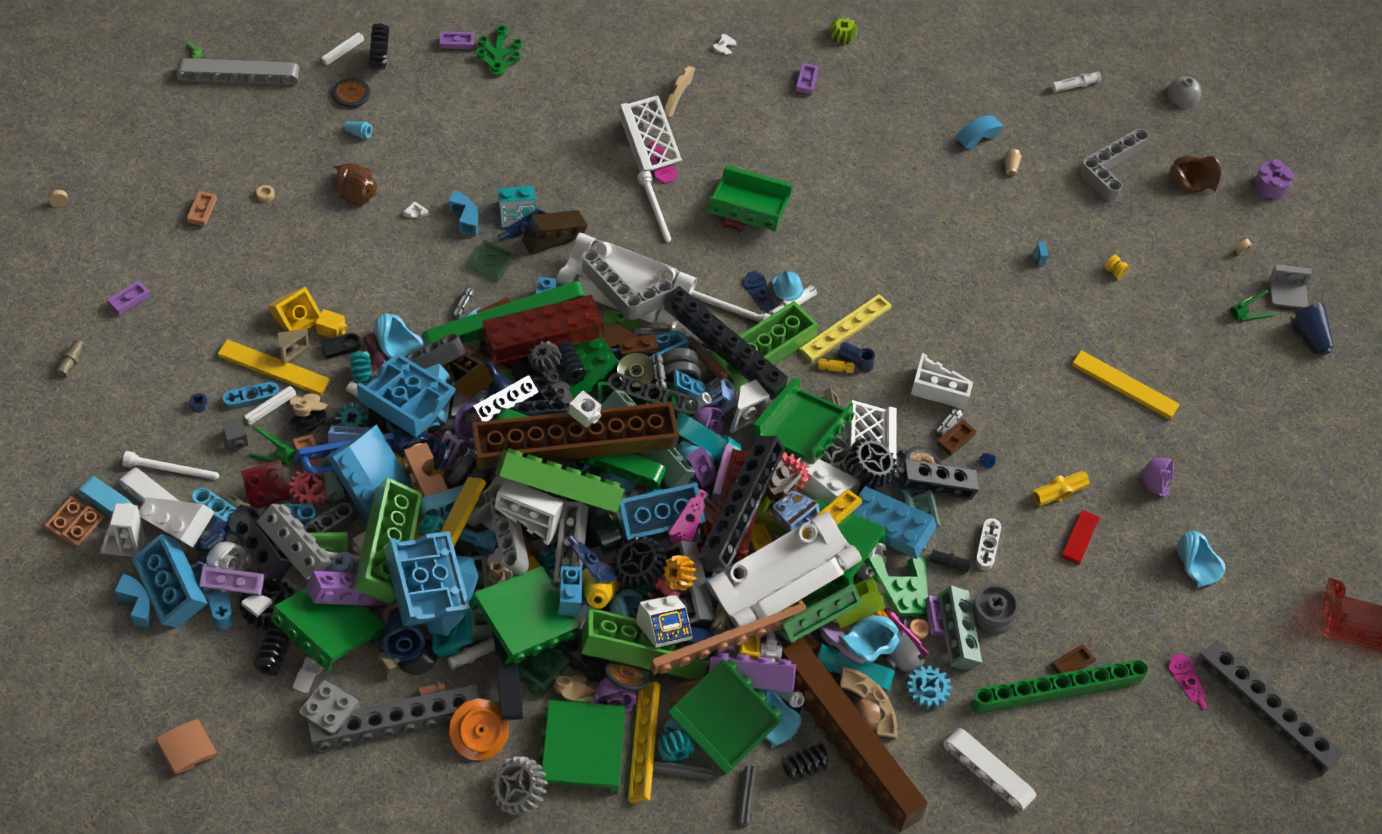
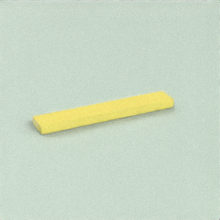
[799,294,892,363]

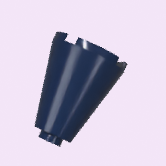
[1290,303,1334,356]
[382,607,425,662]

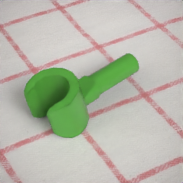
[187,42,203,59]

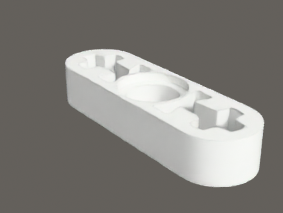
[975,518,1001,571]

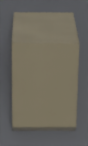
[277,329,310,364]

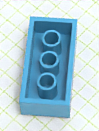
[617,482,706,541]
[852,486,936,559]
[132,534,208,628]

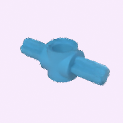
[459,528,499,557]

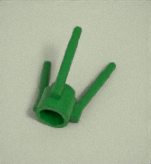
[1230,290,1275,322]
[249,426,296,464]

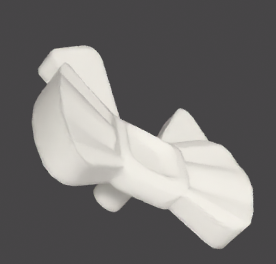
[713,34,736,56]

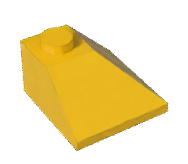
[267,287,321,332]

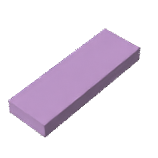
[711,444,733,505]
[199,566,264,595]

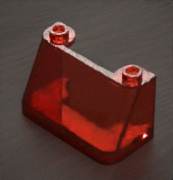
[1321,578,1382,652]

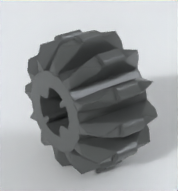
[528,341,562,374]

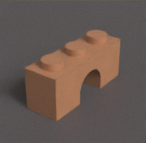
[402,442,448,498]

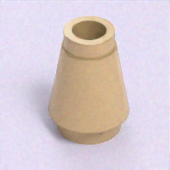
[1004,149,1022,176]

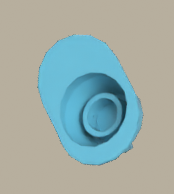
[772,270,803,301]

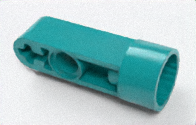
[676,412,741,466]
[818,644,895,692]

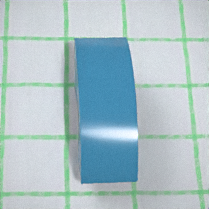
[955,115,1004,149]
[449,190,478,236]
[115,574,152,628]

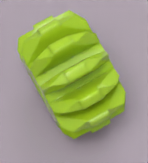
[829,17,857,45]

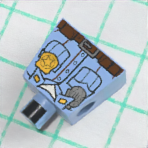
[704,375,736,413]
[771,491,820,533]

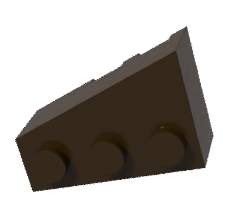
[521,210,588,255]
[446,352,494,403]

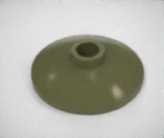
[617,353,654,388]

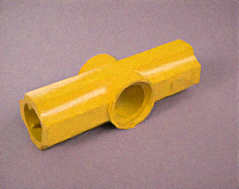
[1031,471,1090,506]

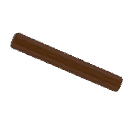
[686,336,728,380]

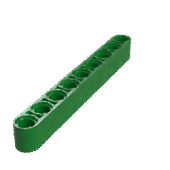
[421,281,587,346]
[496,408,666,489]
[972,660,1148,713]

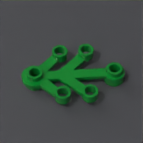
[476,25,522,77]

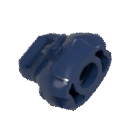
[486,361,514,395]
[386,419,428,456]
[194,515,229,551]

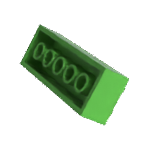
[708,301,819,391]
[495,448,625,513]
[354,477,422,604]
[581,608,709,680]

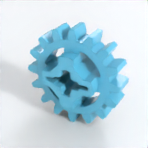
[906,665,952,710]

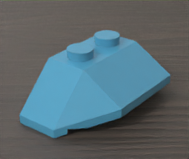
[427,555,478,636]

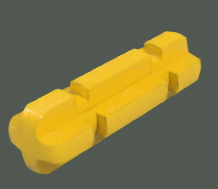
[818,359,854,373]

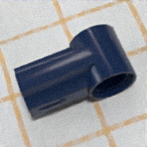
[837,342,875,372]

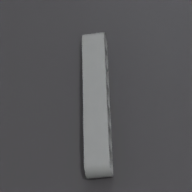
[176,58,299,85]

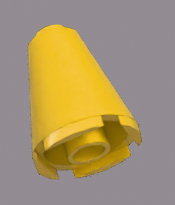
[582,563,620,609]

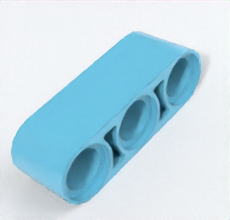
[77,476,132,518]
[419,485,464,519]
[192,488,236,534]

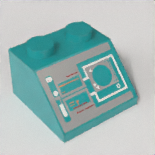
[498,186,536,229]

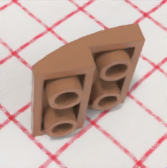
[45,496,105,547]
[155,719,217,775]

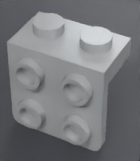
[1269,264,1312,309]
[300,680,360,734]

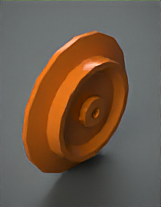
[449,698,509,761]

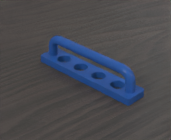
[294,433,394,475]

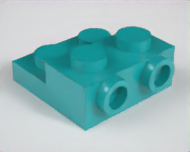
[432,605,473,658]

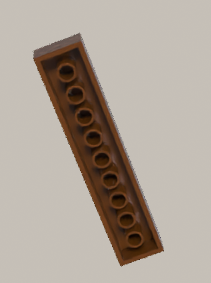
[472,402,679,470]
[781,638,928,832]

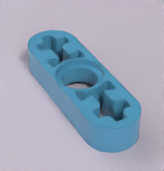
[223,382,279,409]

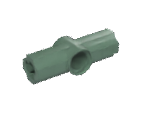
[320,458,344,501]

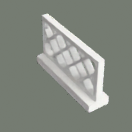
[617,96,682,172]
[849,400,896,472]

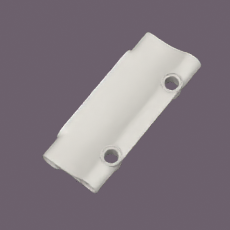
[557,233,697,329]
[706,512,862,628]

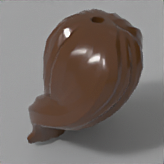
[1169,155,1221,192]
[334,163,377,204]

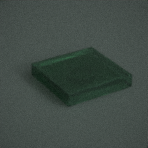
[466,240,516,282]

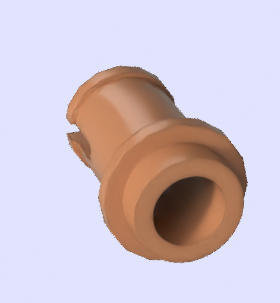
[419,681,446,696]

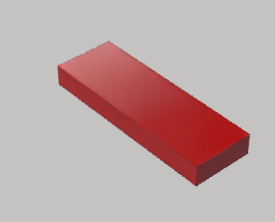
[1061,510,1100,565]

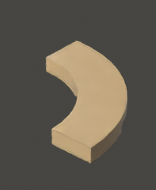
[664,66,695,117]
[840,667,897,739]

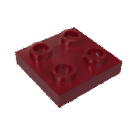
[240,460,290,508]

